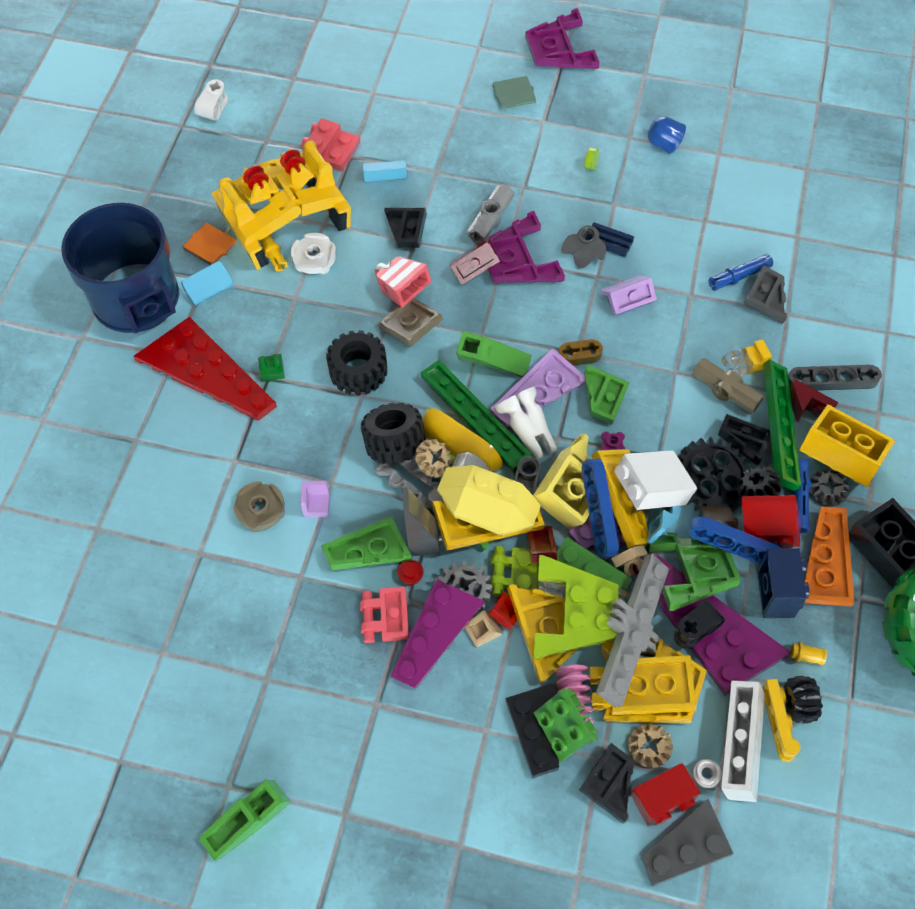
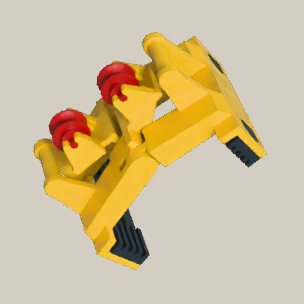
[211,140,351,270]

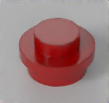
[398,560,424,585]

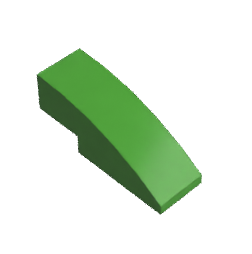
[199,780,290,861]

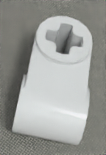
[194,79,228,121]

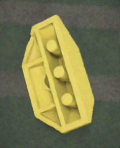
[437,465,541,535]

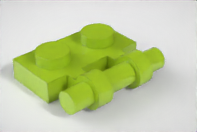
[490,546,538,597]

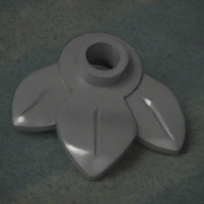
[561,225,606,269]

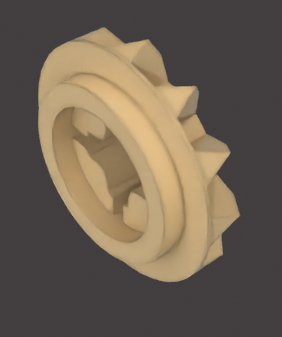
[415,438,453,478]
[628,722,673,768]

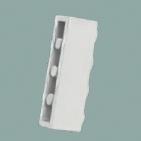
[721,681,765,802]

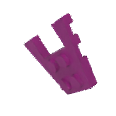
[525,8,600,69]
[488,211,565,283]

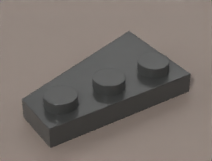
[641,799,734,887]

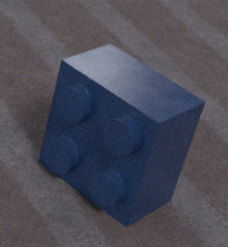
[757,548,810,618]

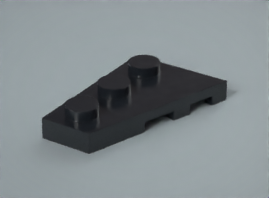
[505,682,559,779]

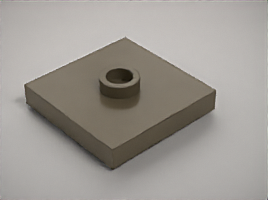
[378,298,443,347]

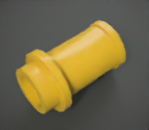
[790,641,827,665]

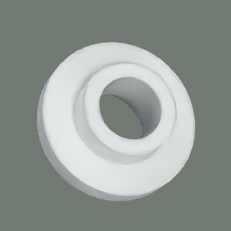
[693,759,721,788]

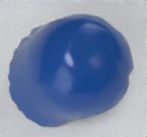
[648,116,686,154]

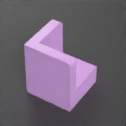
[300,481,330,517]

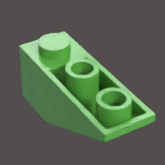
[456,331,532,377]

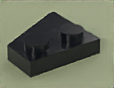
[718,414,771,466]

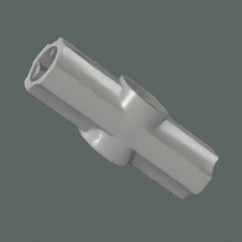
[467,183,514,244]

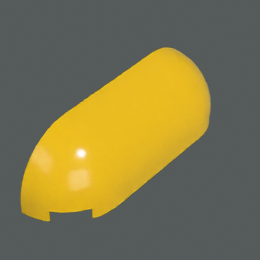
[422,408,503,472]

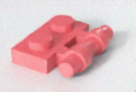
[360,587,409,644]

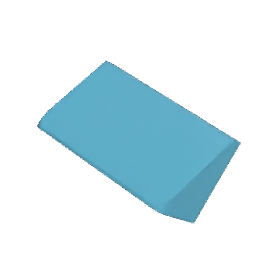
[363,160,407,182]
[181,261,234,306]

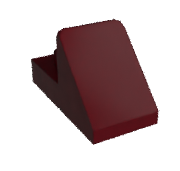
[790,379,839,422]

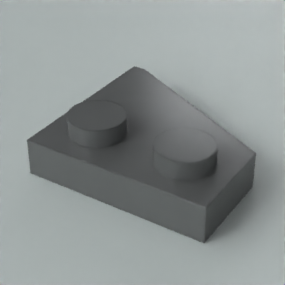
[744,266,787,324]

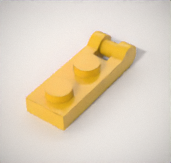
[762,679,800,762]

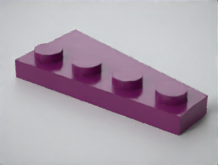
[390,579,485,689]

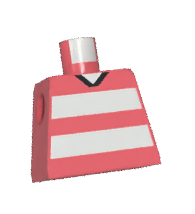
[375,257,432,308]

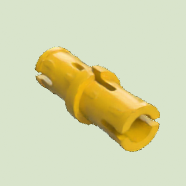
[259,235,288,272]

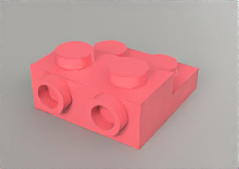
[301,118,360,171]

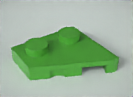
[584,364,630,425]

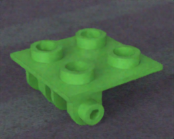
[534,688,598,762]

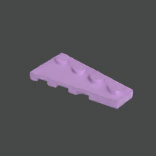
[490,348,586,428]

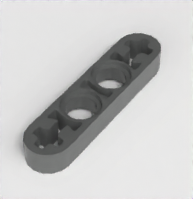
[788,365,882,391]

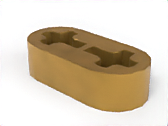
[559,339,603,366]

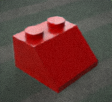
[742,495,801,549]

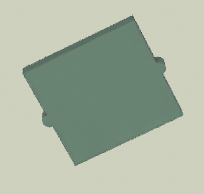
[493,76,536,109]

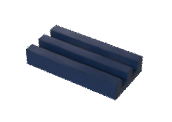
[585,222,635,257]

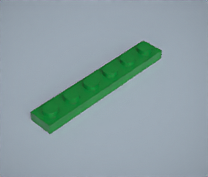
[763,359,801,491]
[421,360,532,473]

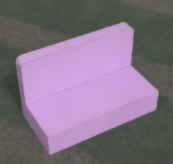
[601,276,657,315]

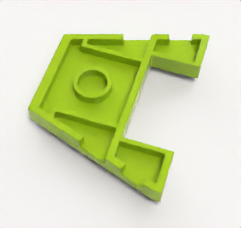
[534,555,619,660]

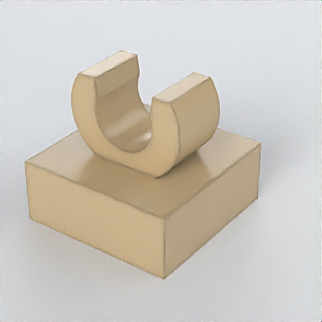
[612,545,648,577]

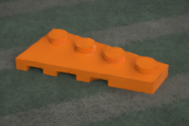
[804,507,855,606]

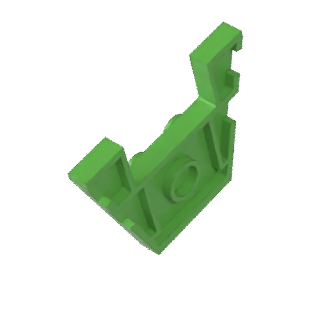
[646,532,741,611]

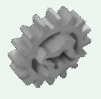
[437,561,492,616]

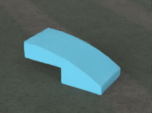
[647,505,682,544]

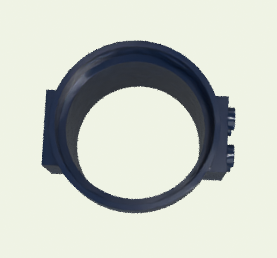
[61,202,179,334]

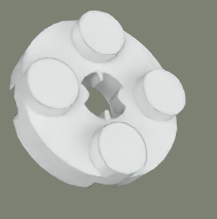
[291,233,336,274]

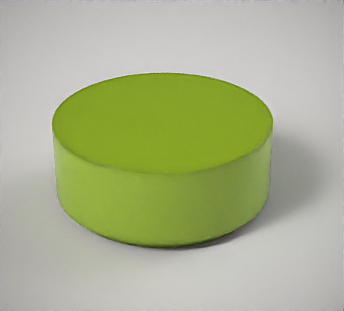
[584,148,599,170]

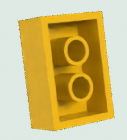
[800,405,896,487]

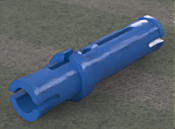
[708,253,773,291]
[793,459,812,533]

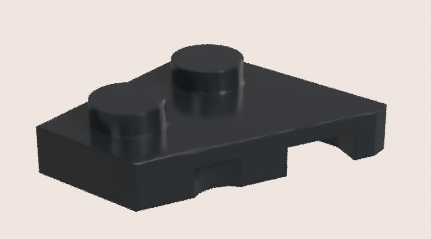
[384,208,427,248]
[579,743,634,824]

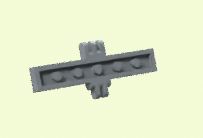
[596,554,669,707]

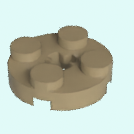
[233,482,285,532]

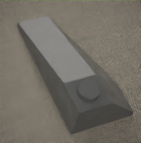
[402,487,444,556]

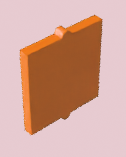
[183,222,236,265]

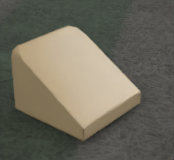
[465,610,503,647]

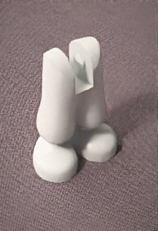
[494,387,557,460]

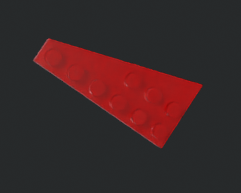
[133,317,277,421]

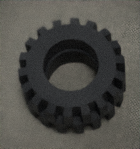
[326,330,388,395]
[361,402,426,464]

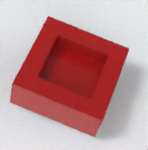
[488,591,517,630]

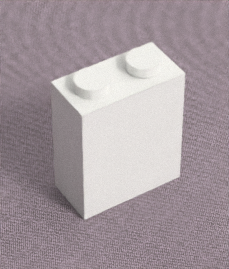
[614,450,697,510]

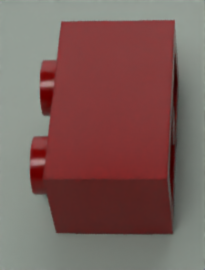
[631,762,700,826]

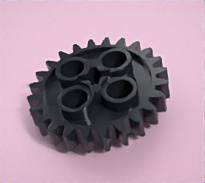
[677,437,751,512]

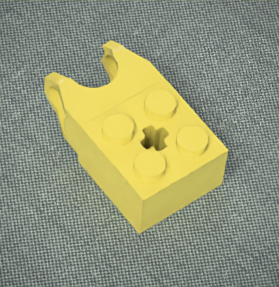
[533,433,589,529]

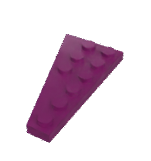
[633,552,791,696]

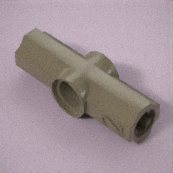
[692,358,764,414]

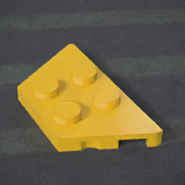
[507,584,580,684]

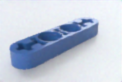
[582,459,619,558]
[690,517,781,564]

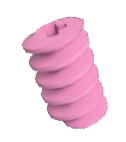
[556,664,593,723]

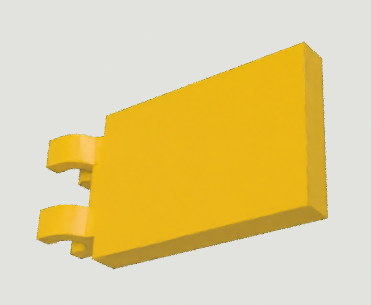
[590,656,697,715]

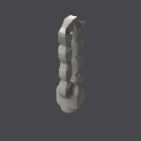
[375,459,445,515]

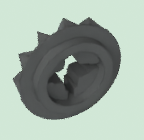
[809,468,851,506]

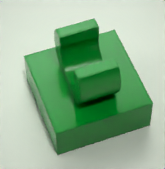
[258,354,285,382]

